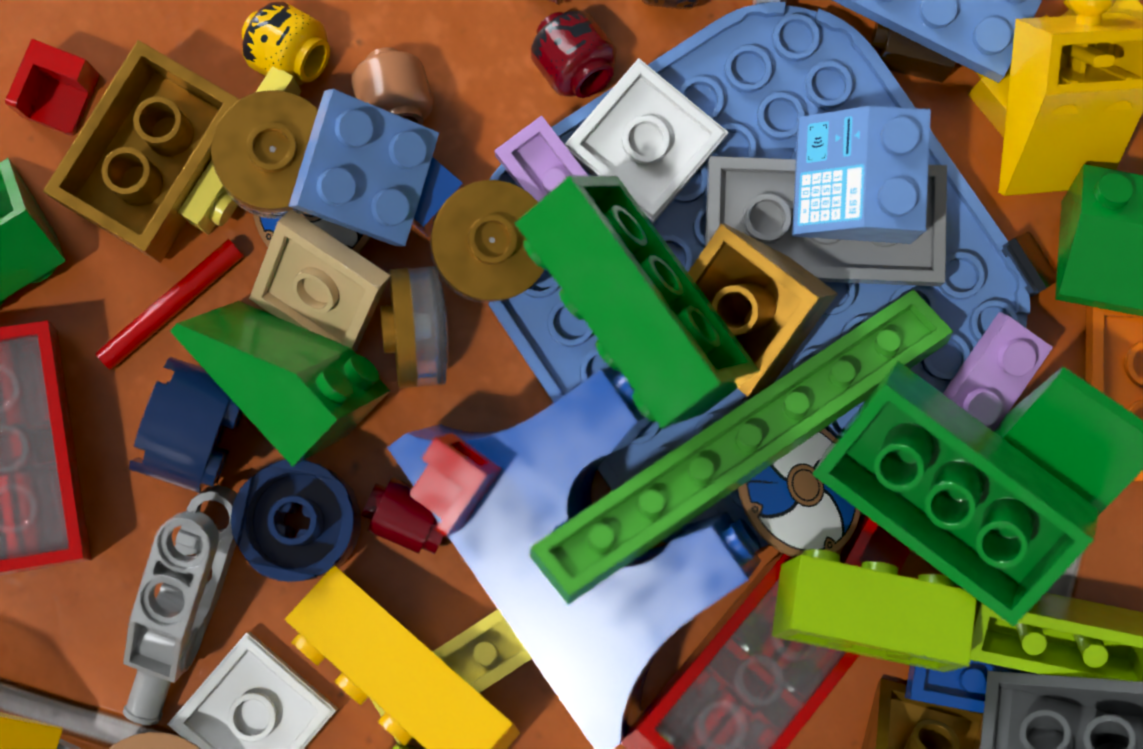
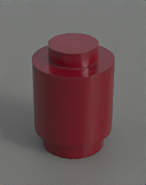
[361,477,444,555]

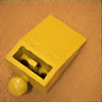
[998,0,1143,196]

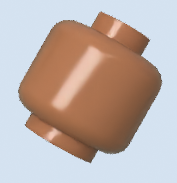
[351,47,433,125]

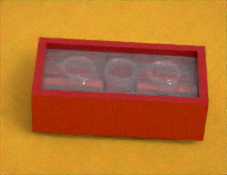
[0,320,91,576]
[621,553,860,749]

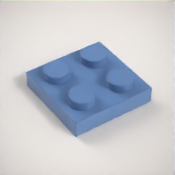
[289,89,439,246]

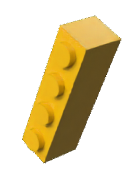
[284,565,520,749]

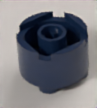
[129,357,244,493]
[231,460,361,582]

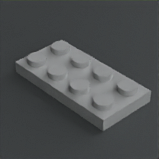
[705,156,947,286]

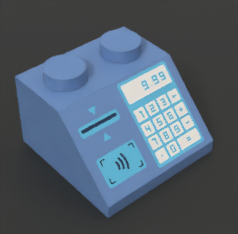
[792,106,931,244]

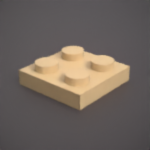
[249,210,391,352]

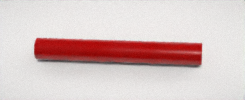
[95,238,244,370]

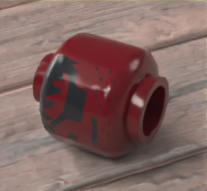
[531,10,616,98]

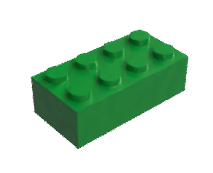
[515,175,760,429]
[812,361,1099,627]

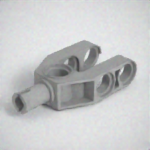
[123,485,237,725]

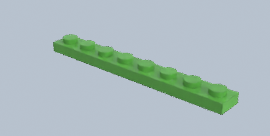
[530,289,953,605]

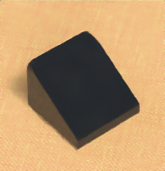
[1001,232,1057,298]

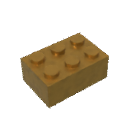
[43,40,240,263]

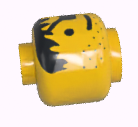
[242,1,330,86]

